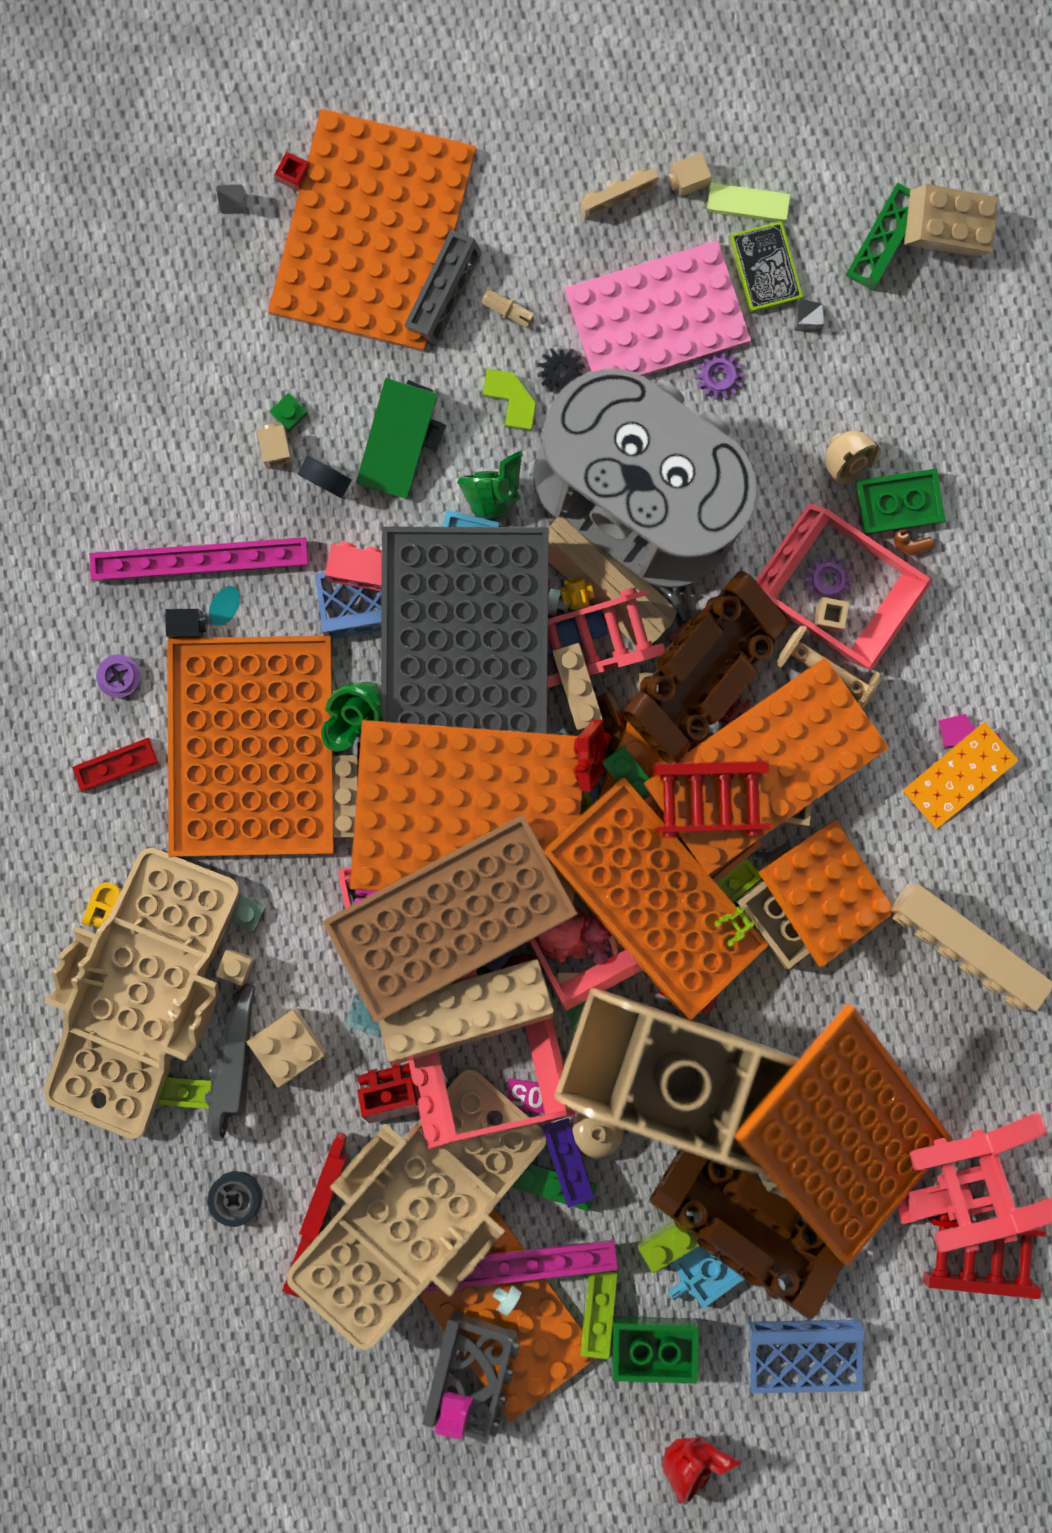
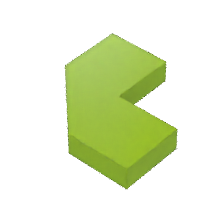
[482,368,536,432]

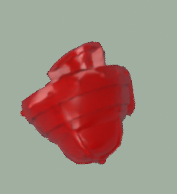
[661,1436,742,1505]

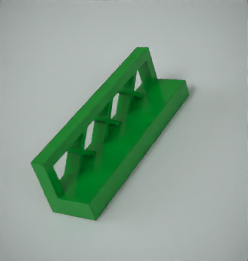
[845,182,911,291]

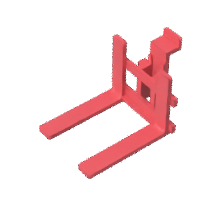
[896,1112,1052,1253]

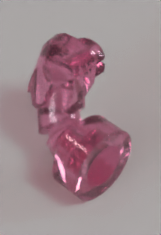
[582,914,612,965]

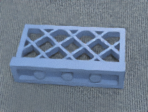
[314,572,382,639]
[748,1319,864,1393]

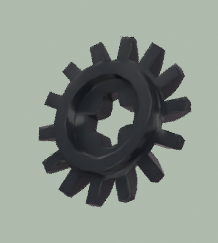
[537,346,585,393]

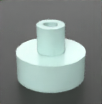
[548,588,570,617]
[492,1286,522,1316]

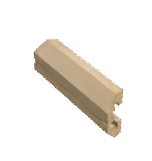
[548,515,677,646]

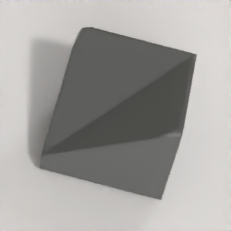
[216,184,247,214]
[794,299,824,331]

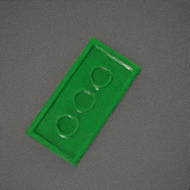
[356,378,438,499]

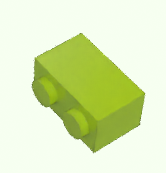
[637,1221,699,1273]

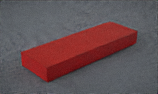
[72,737,159,793]

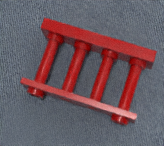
[653,761,771,838]
[923,1213,1046,1299]

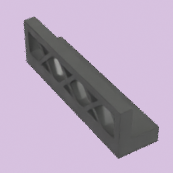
[404,230,482,347]

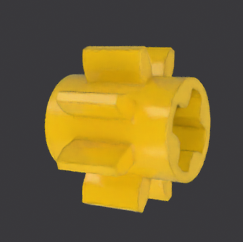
[560,577,595,610]

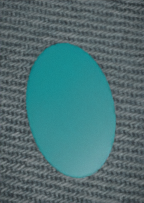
[209,586,240,626]

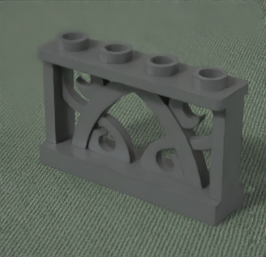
[422,1310,520,1445]

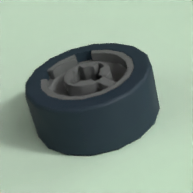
[297,455,352,498]
[207,1171,263,1227]

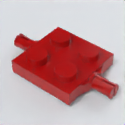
[574,719,612,791]

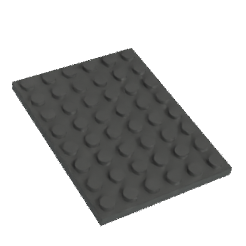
[381,526,549,734]

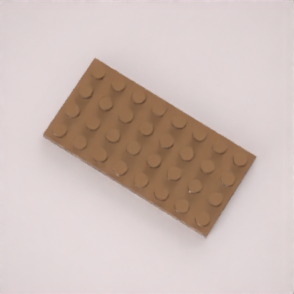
[322,814,577,1023]

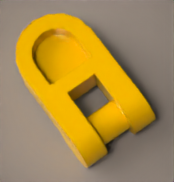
[81,882,121,928]

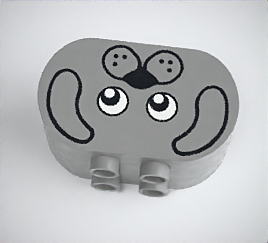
[533,369,756,588]

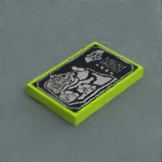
[729,221,803,313]

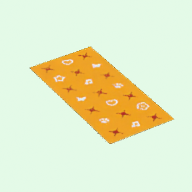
[902,721,1019,830]

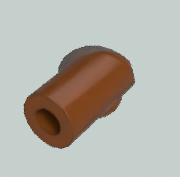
[894,529,934,555]

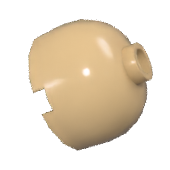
[825,430,881,485]
[570,1111,624,1159]

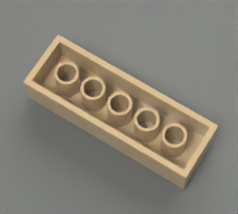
[890,884,1052,1012]
[378,959,554,1066]

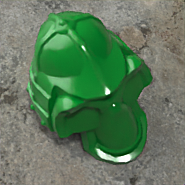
[457,451,523,521]
[321,681,383,751]

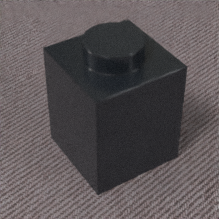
[166,609,208,638]

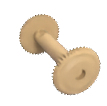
[777,626,881,709]

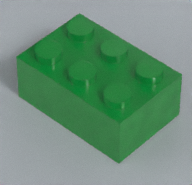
[611,1316,699,1384]

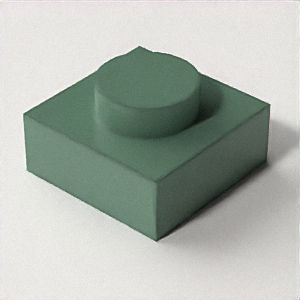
[230,895,266,932]

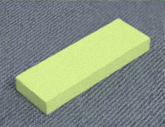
[706,183,790,223]

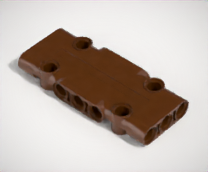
[622,571,789,764]
[649,1148,844,1320]

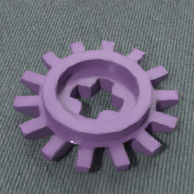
[695,352,744,399]
[804,556,853,600]

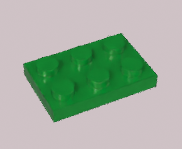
[855,468,946,535]

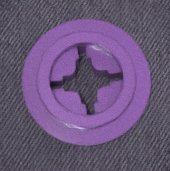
[96,655,141,698]

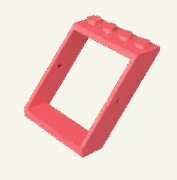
[756,503,933,671]
[527,938,643,1011]
[409,1018,575,1149]

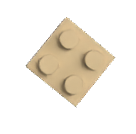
[247,1008,327,1088]

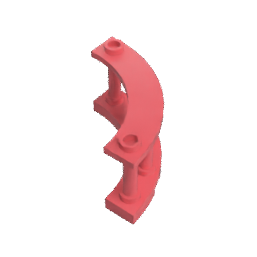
[548,587,665,688]

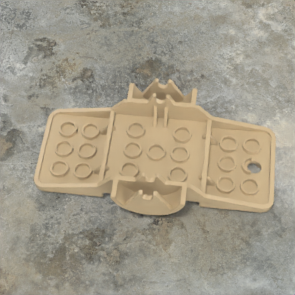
[44,848,240,1139]
[287,1070,546,1350]

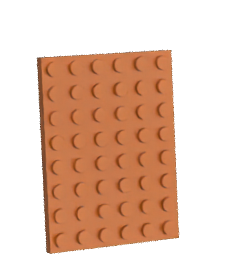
[268,109,476,352]
[167,635,334,857]
[350,720,582,904]
[734,1004,953,1266]

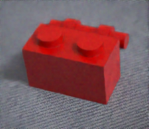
[357,1063,419,1124]

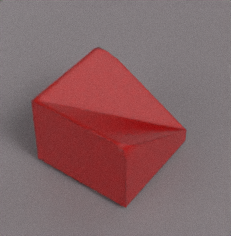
[274,151,310,192]

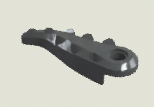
[205,984,255,1141]

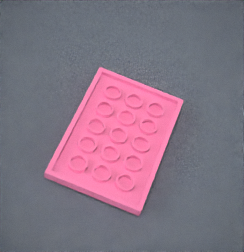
[564,240,751,376]

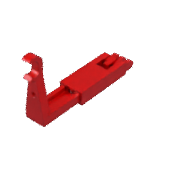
[282,1132,349,1298]

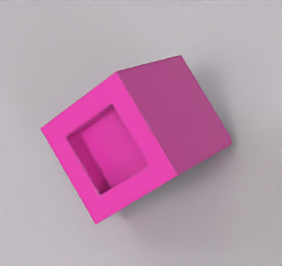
[434,1391,473,1440]

